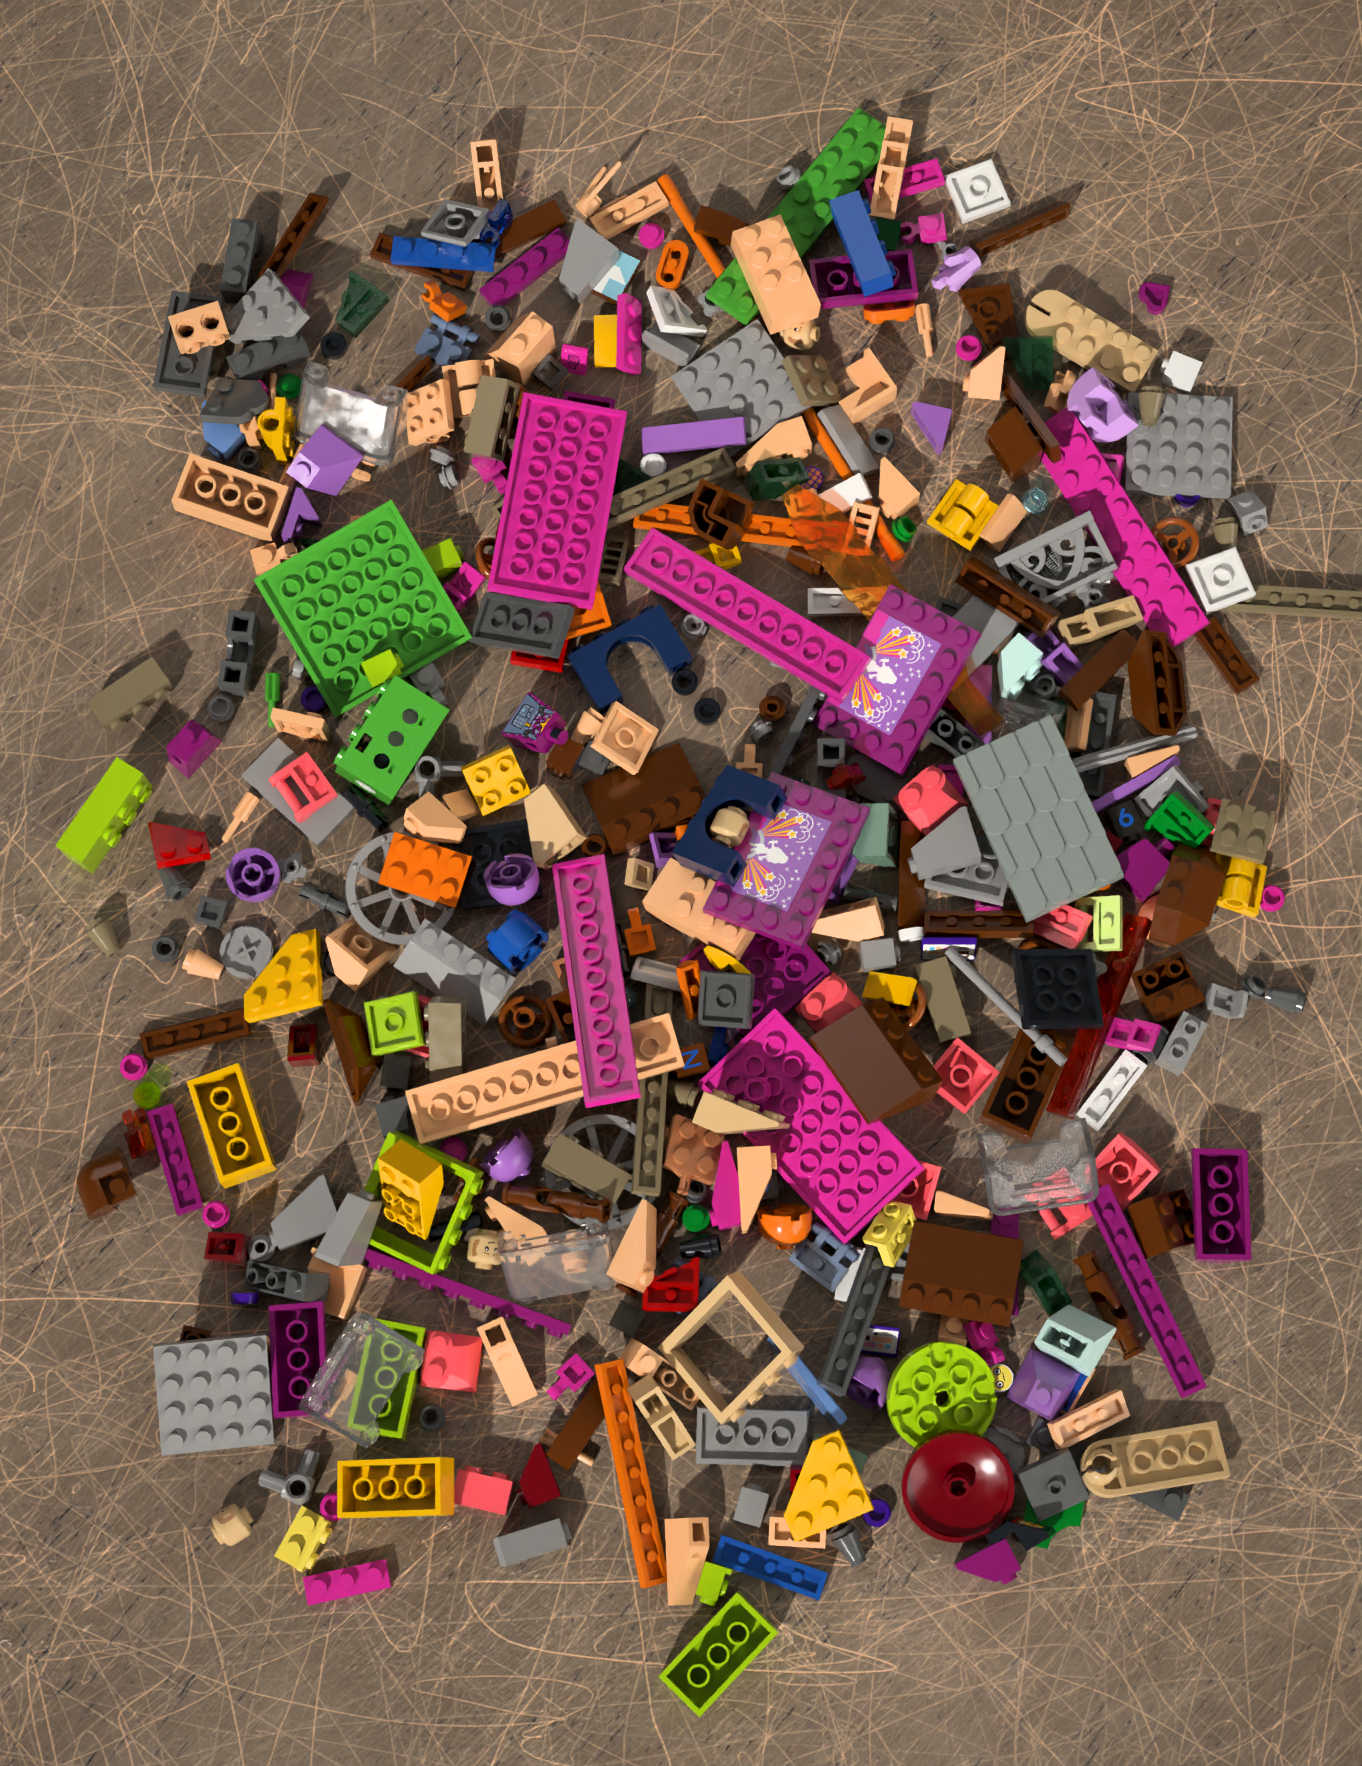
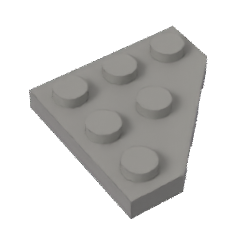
[224,268,310,344]
[924,834,1009,906]

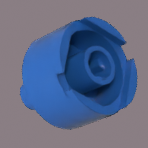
[486,909,549,974]

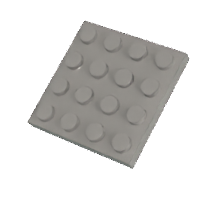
[671,319,811,459]
[1124,392,1233,499]
[153,1332,274,1456]

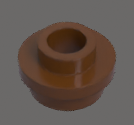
[759,696,786,722]
[582,834,609,857]

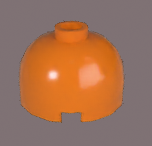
[757,1203,812,1250]

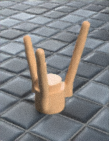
[575,161,628,219]

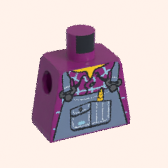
[501,692,568,753]

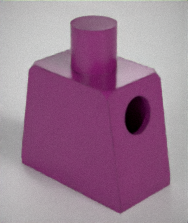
[166,719,222,778]
[1116,837,1174,904]

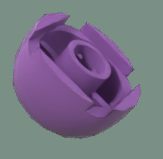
[226,848,281,903]
[484,854,540,906]
[480,1128,534,1182]
[846,1356,891,1410]

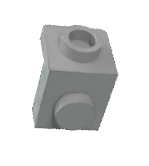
[1228,489,1268,536]
[1202,983,1249,1019]

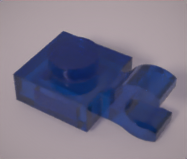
[480,198,513,248]

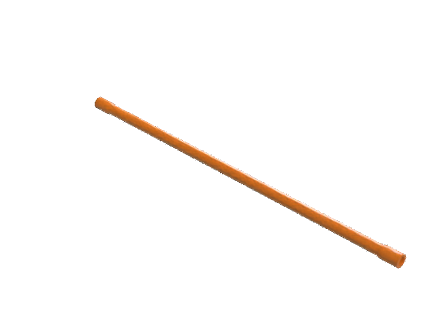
[656,174,906,562]

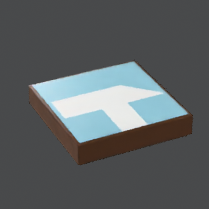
[591,249,642,306]

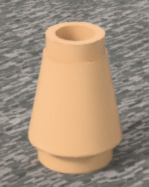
[571,707,605,746]
[182,948,224,980]

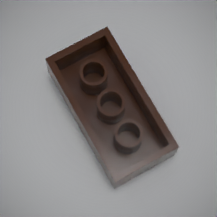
[978,1028,1075,1144]

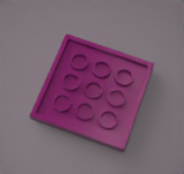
[680,933,832,1037]

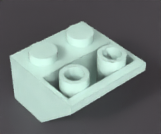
[997,633,1043,706]
[1034,1305,1117,1377]

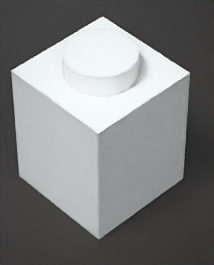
[1159,351,1203,394]

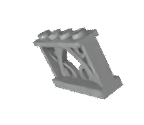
[994,511,1118,607]

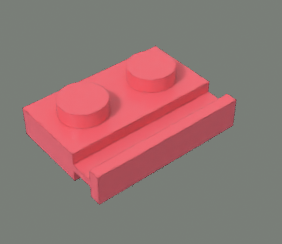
[1033,905,1093,949]

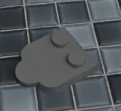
[199,378,269,425]
[845,754,918,812]

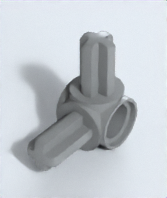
[414,756,466,798]
[258,1449,321,1505]

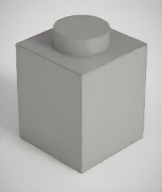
[860,938,901,973]
[733,1483,769,1528]

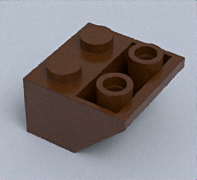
[985,407,1044,483]
[1131,951,1205,1024]
[1126,1189,1194,1259]

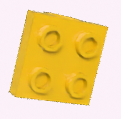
[258,397,297,465]
[927,479,999,551]
[460,745,530,816]
[1213,852,1267,918]

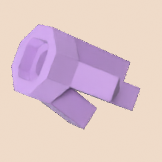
[931,246,981,292]

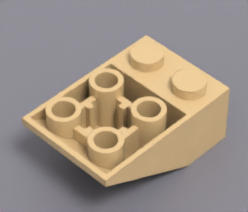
[692,1089,791,1134]

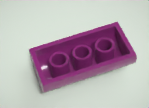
[809,249,918,310]
[1191,1148,1252,1263]
[268,1301,330,1418]

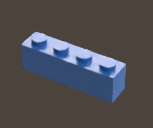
[829,190,896,297]

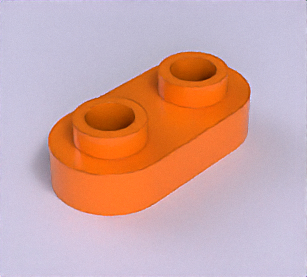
[656,240,689,290]
[863,300,915,324]

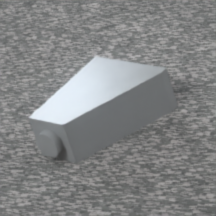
[559,219,619,304]
[907,806,981,880]
[269,1175,338,1252]
[314,1189,383,1267]
[493,1518,572,1567]

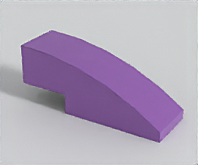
[1024,630,1084,687]

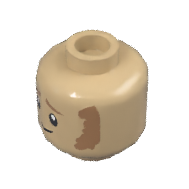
[780,319,820,350]
[709,806,750,847]
[467,1229,505,1271]
[210,1504,254,1546]

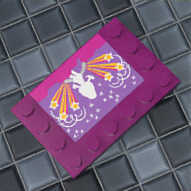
[813,584,982,775]
[703,772,870,951]

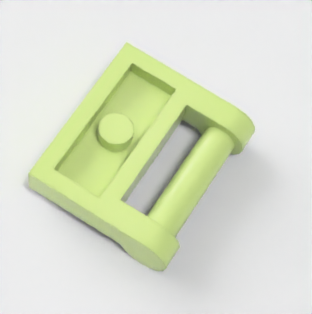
[1074,895,1123,952]

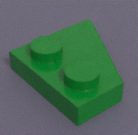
[1142,790,1215,848]

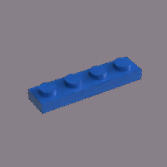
[391,236,496,272]
[712,1535,828,1600]

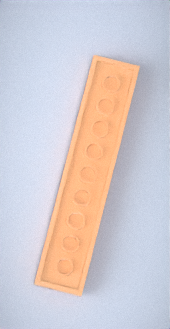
[405,1013,685,1144]

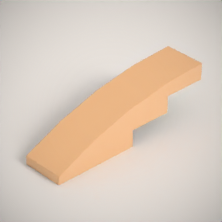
[869,116,913,220]

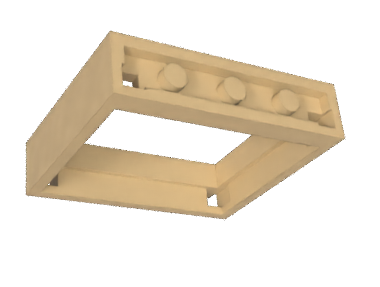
[658,1271,805,1425]

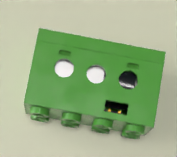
[334,675,449,806]

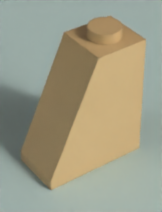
[524,784,588,870]

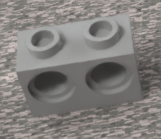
[1155,1011,1208,1076]

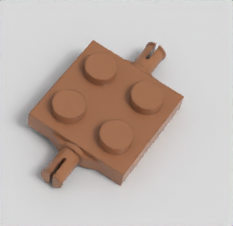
[662,1105,725,1195]

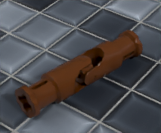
[502,1181,612,1223]
[615,1190,689,1299]
[1073,1250,1146,1361]

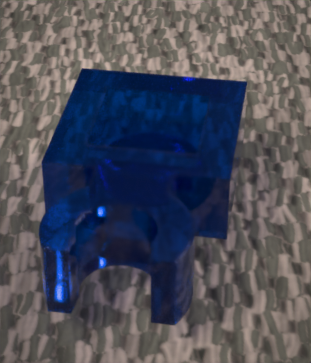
[708,1027,729,1065]

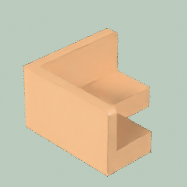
[838,347,897,425]
[308,1248,367,1321]

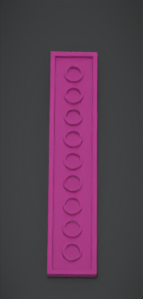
[1041,406,1210,647]
[623,527,871,703]
[552,854,641,1108]

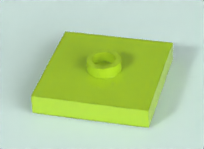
[364,991,426,1056]

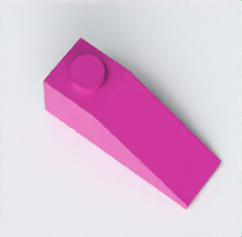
[708,1141,741,1232]

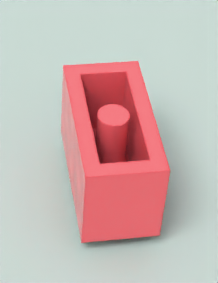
[454,1465,515,1515]

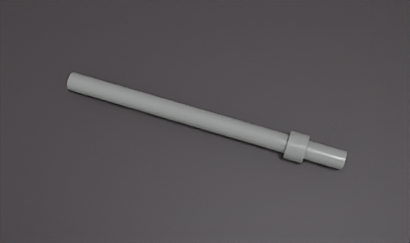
[944,946,1068,1067]

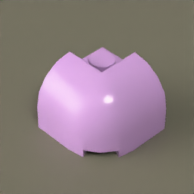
[1067,367,1138,443]

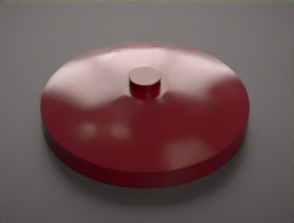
[901,1430,1015,1543]

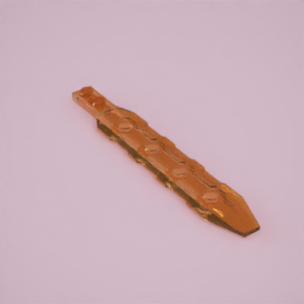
[782,484,1003,738]

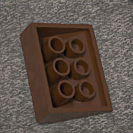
[581,743,706,857]
[809,997,943,1125]
[899,1220,1024,1327]

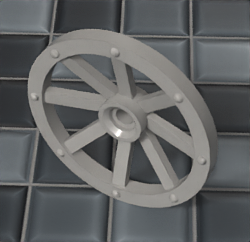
[345,832,455,945]
[545,1114,656,1230]

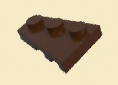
[958,283,1021,361]

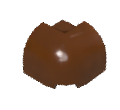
[688,478,756,550]
[76,1146,138,1220]

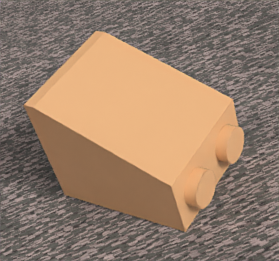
[484,311,556,387]

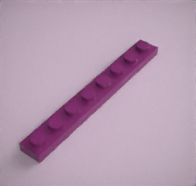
[1083,1183,1207,1399]
[364,1248,574,1339]

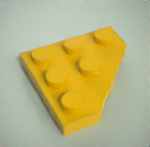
[244,929,323,1023]
[784,1429,874,1542]

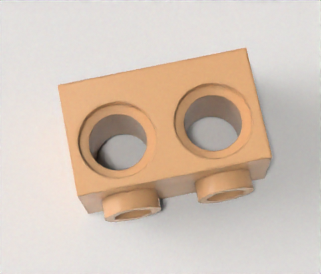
[168,301,231,354]
[768,1510,827,1549]

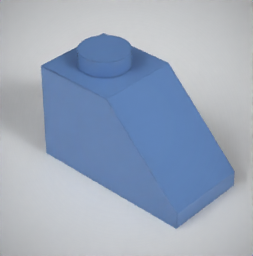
[202,400,247,463]

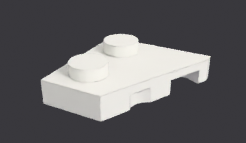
[646,286,707,337]

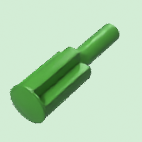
[265,673,281,727]

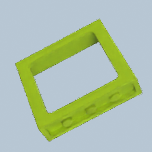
[364,1131,484,1275]

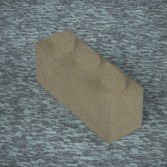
[464,375,521,462]
[86,656,174,733]
[914,956,974,1047]
[424,996,467,1082]
[542,1133,632,1208]

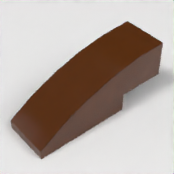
[546,1379,605,1471]

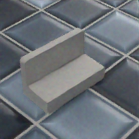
[642,321,700,368]

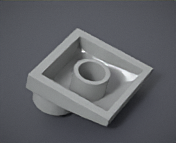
[421,199,491,247]

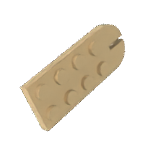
[1024,290,1159,394]
[1080,1421,1231,1498]

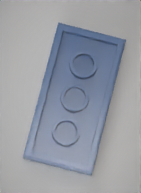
[766,1337,847,1430]

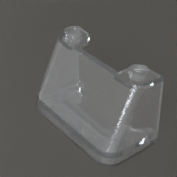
[294,361,408,466]
[976,1118,1099,1216]
[498,1218,617,1305]
[299,1312,425,1449]

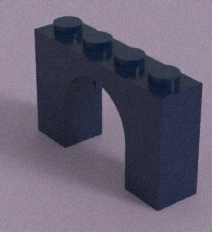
[568,604,692,715]
[672,765,788,887]

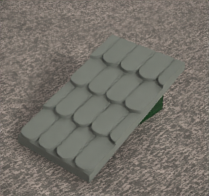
[953,715,1124,923]

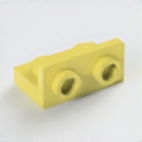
[862,1200,916,1267]
[274,1506,333,1572]

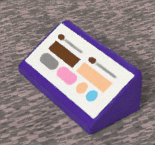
[921,937,977,961]
[860,1325,900,1358]

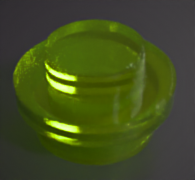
[133,1082,161,1109]

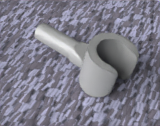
[936,241,958,260]

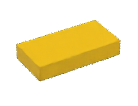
[862,971,917,1006]

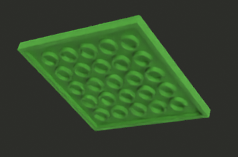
[253,499,472,718]

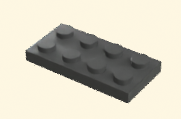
[153,291,224,398]
[468,592,575,659]

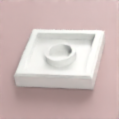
[944,158,1011,224]
[1185,546,1256,615]

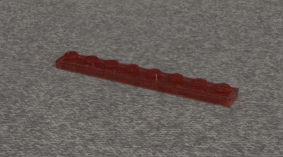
[1046,913,1152,1120]

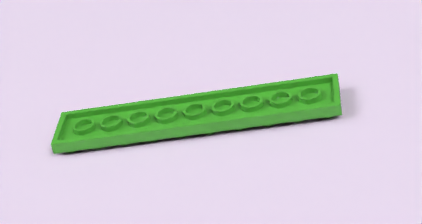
[706,108,886,326]

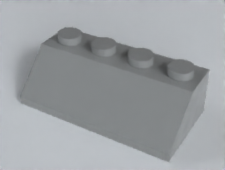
[393,919,516,1026]

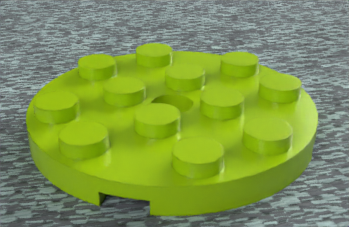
[887,1341,997,1448]

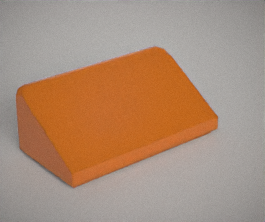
[676,960,701,1020]

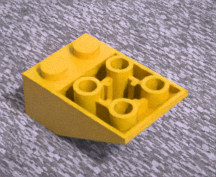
[378,1139,444,1240]

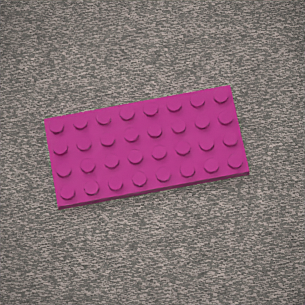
[487,392,627,610]
[697,1008,926,1244]

